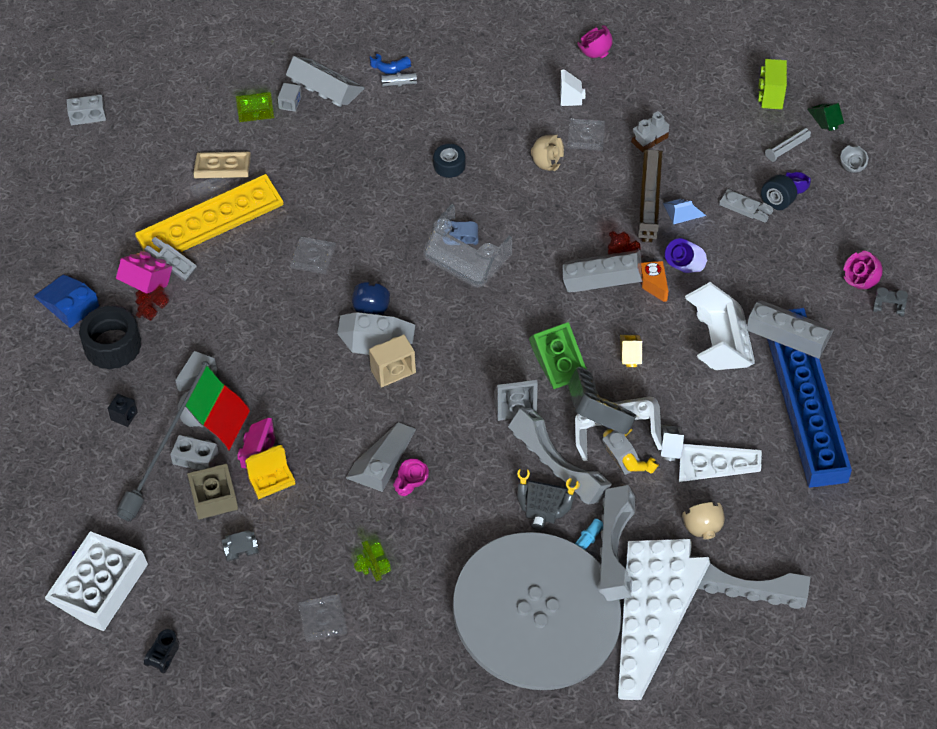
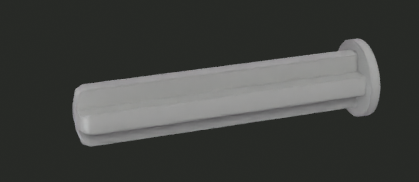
[765,128,811,162]

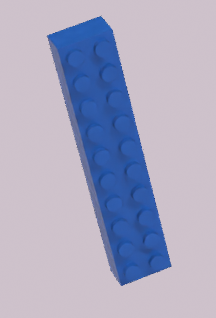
[767,308,852,488]

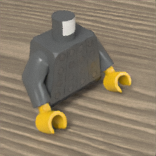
[517,469,580,530]

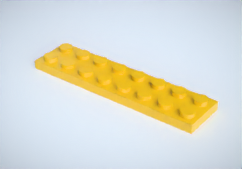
[135,174,283,253]

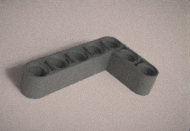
[568,367,636,434]

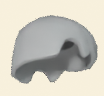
[840,145,869,173]

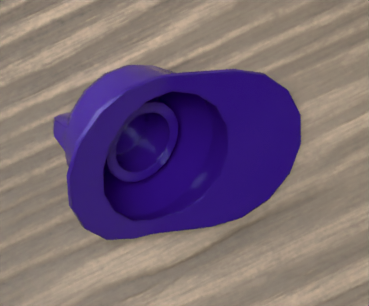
[665,238,707,273]

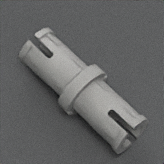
[381,73,417,87]

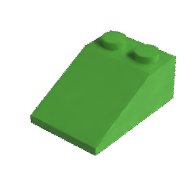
[529,322,587,389]

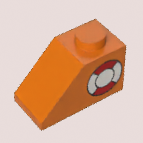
[641,261,669,302]

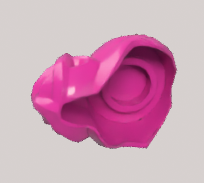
[393,459,429,496]

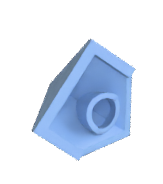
[663,199,706,224]

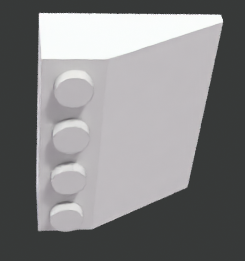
[45,531,148,631]

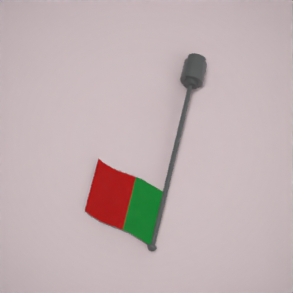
[116,361,250,522]

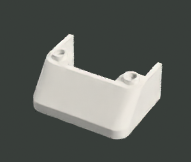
[685,282,755,370]
[575,397,662,461]

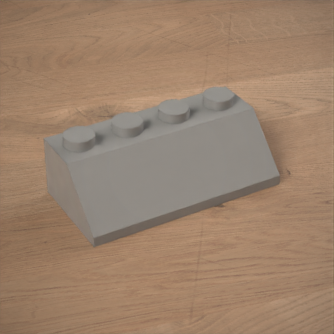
[286,56,365,107]
[563,250,642,292]
[747,300,834,359]

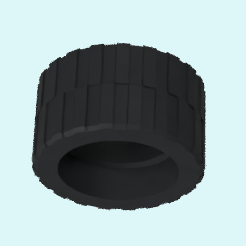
[79,305,142,369]

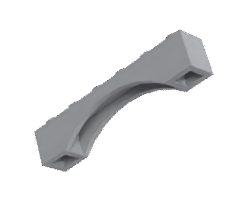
[508,407,612,504]
[598,485,635,601]
[691,556,810,609]

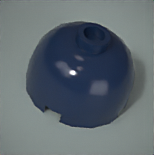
[352,282,390,315]

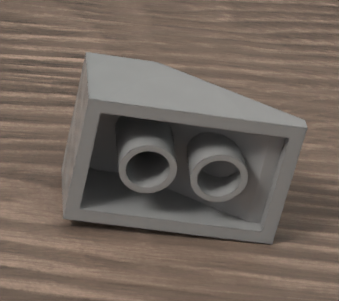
[494,380,538,421]

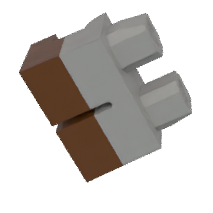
[631,111,669,153]

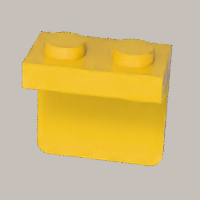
[245,445,295,499]

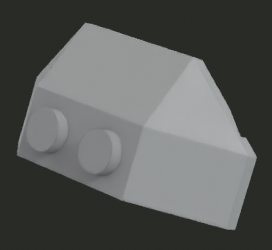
[337,312,416,355]

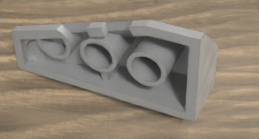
[346,422,416,492]

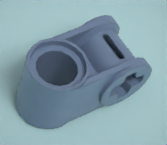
[443,221,479,245]

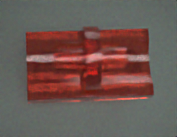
[607,231,641,255]
[135,286,169,321]

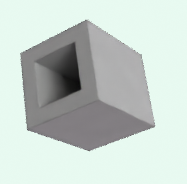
[278,83,302,112]

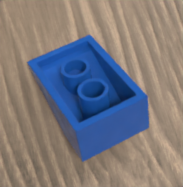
[34,274,99,328]

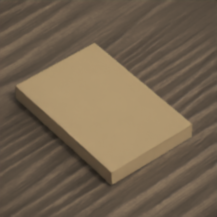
[194,152,251,178]

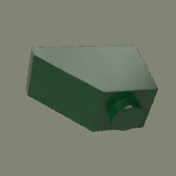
[807,103,844,131]

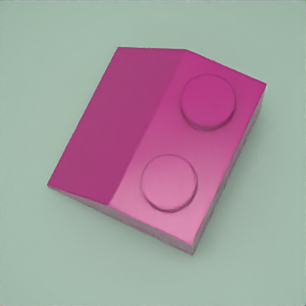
[238,418,276,469]

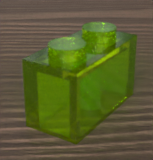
[236,92,274,123]

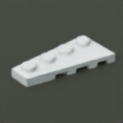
[679,444,762,482]

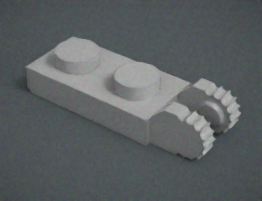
[719,189,773,222]
[145,237,197,281]

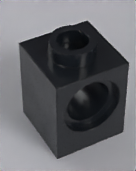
[107,394,138,427]

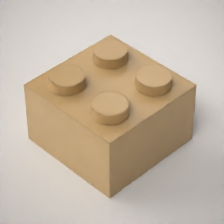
[369,335,416,387]

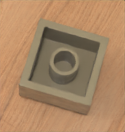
[187,464,238,520]

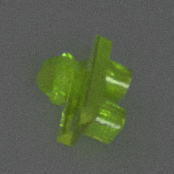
[354,541,391,582]

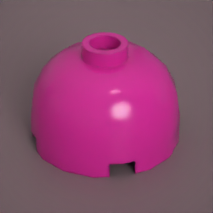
[577,25,613,58]
[844,251,883,290]

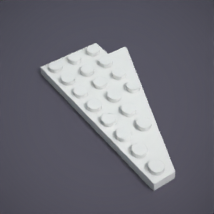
[618,539,710,700]

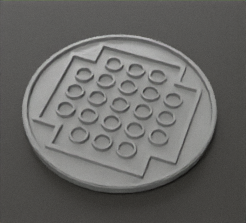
[452,532,621,690]

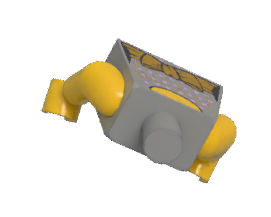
[602,429,659,475]

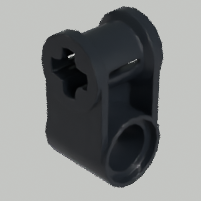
[144,629,179,674]

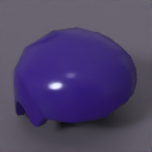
[786,172,811,194]

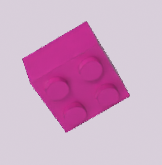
[116,251,173,293]

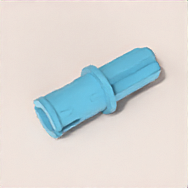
[575,519,603,550]

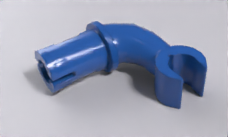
[370,54,411,74]

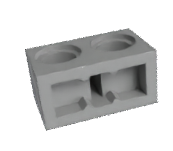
[67,95,106,125]
[170,435,219,470]

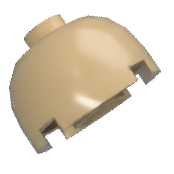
[531,135,564,171]
[682,502,725,540]

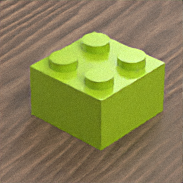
[758,59,787,109]

